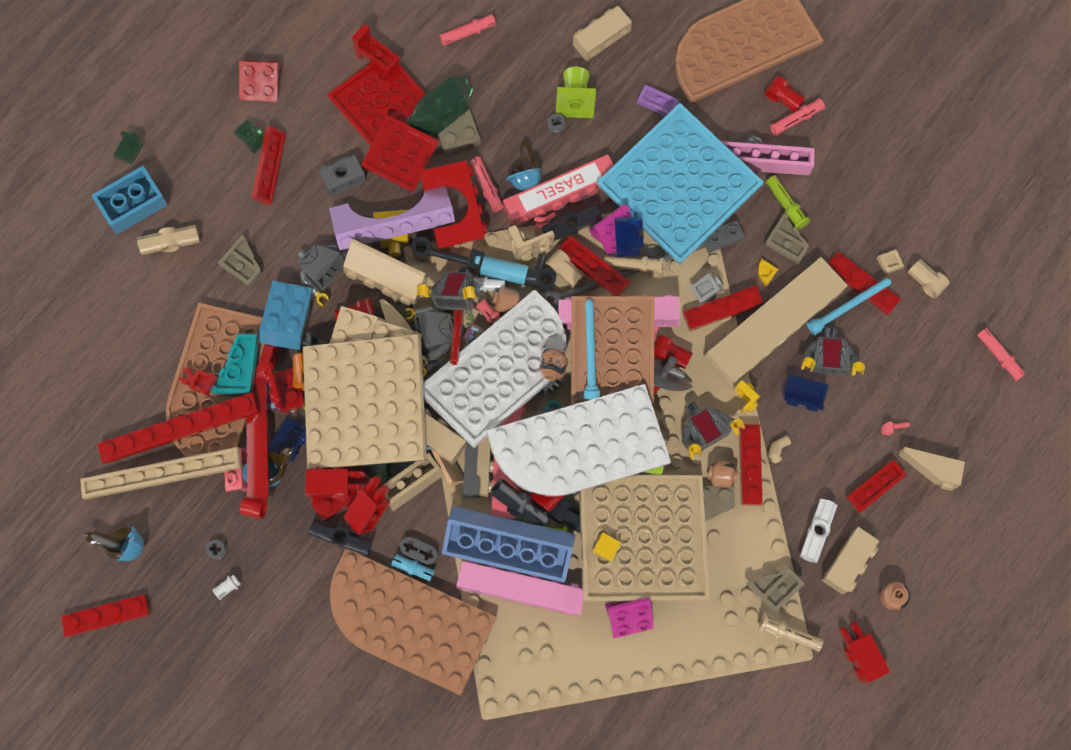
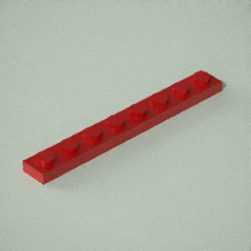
[97,393,260,464]

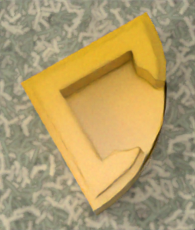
[758,259,778,286]

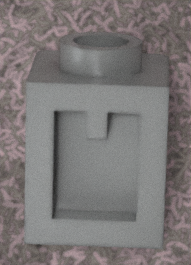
[690,273,724,303]

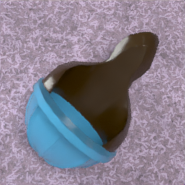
[506,140,541,191]
[242,447,293,487]
[84,527,144,562]

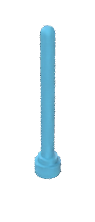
[806,278,891,336]
[584,299,601,399]

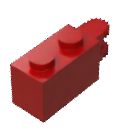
[305,466,365,498]
[344,476,390,535]
[839,621,890,684]

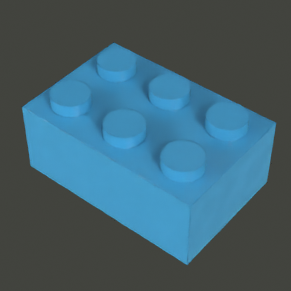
[91,166,168,235]
[260,281,312,350]

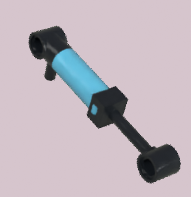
[411,237,556,293]

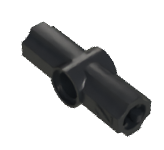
[542,204,602,241]
[490,479,549,526]
[532,498,581,534]
[308,518,374,557]

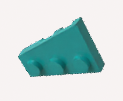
[211,334,259,395]

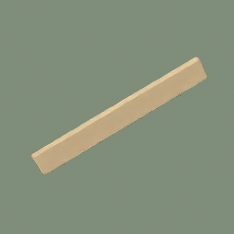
[80,447,242,500]

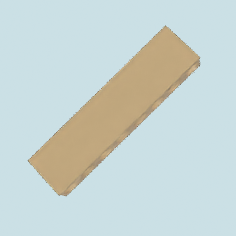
[704,257,848,387]

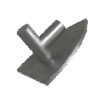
[654,356,693,391]

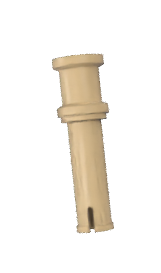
[604,256,665,276]
[758,613,824,652]

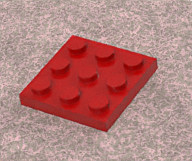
[361,115,439,193]

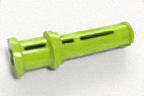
[765,175,810,230]

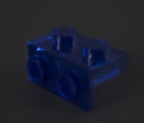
[614,212,644,257]
[783,374,829,412]
[268,417,306,465]

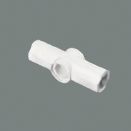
[800,499,837,563]

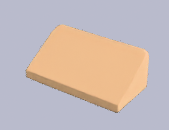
[431,450,464,487]

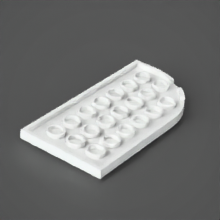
[423,290,566,448]
[486,384,671,496]

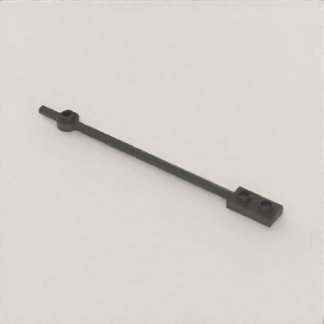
[542,221,745,311]

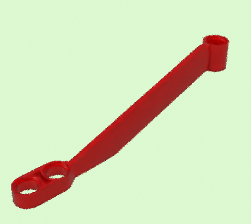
[240,344,280,519]

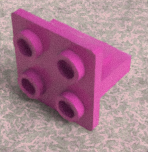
[589,204,639,256]
[605,598,654,638]

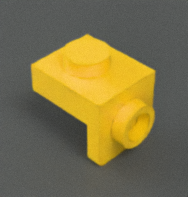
[734,380,760,415]

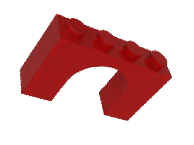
[420,160,487,250]

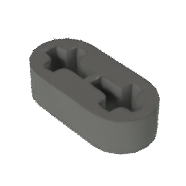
[400,537,438,565]

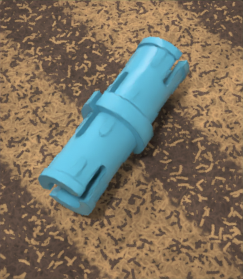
[391,554,435,582]

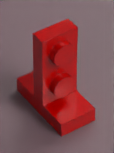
[352,24,401,75]

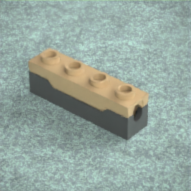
[463,437,494,498]

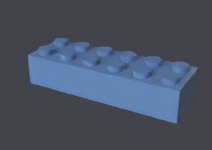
[442,506,576,583]

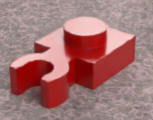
[178,368,218,396]

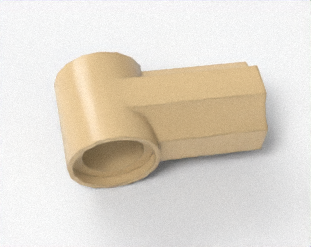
[544,249,585,288]
[908,259,950,298]

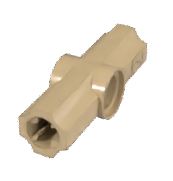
[137,225,200,255]

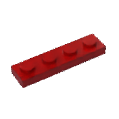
[251,126,286,206]
[558,236,630,296]
[828,251,901,316]
[682,285,764,332]
[739,424,763,506]
[61,594,150,638]

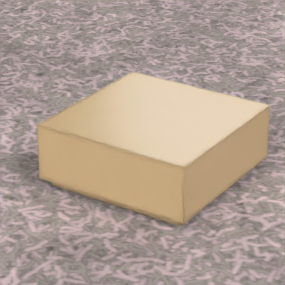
[877,249,904,275]

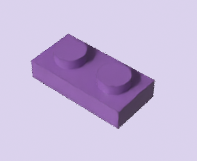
[637,85,680,116]

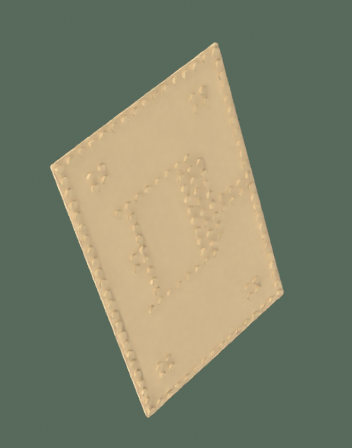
[404,213,813,720]

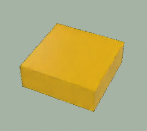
[592,533,621,562]

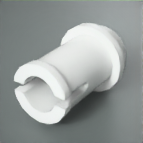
[212,574,241,600]

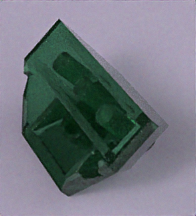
[407,75,472,134]

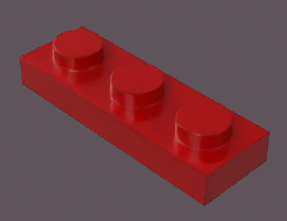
[846,459,906,514]

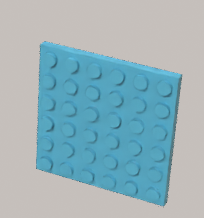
[597,103,764,265]

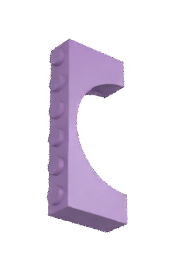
[329,188,455,250]

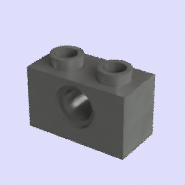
[319,155,366,197]

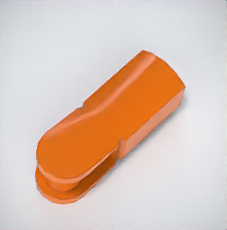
[293,353,305,391]

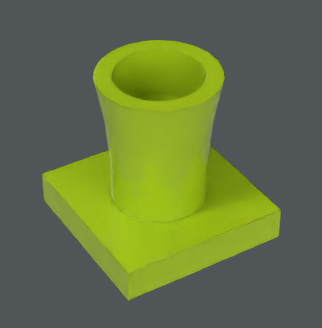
[556,67,596,118]

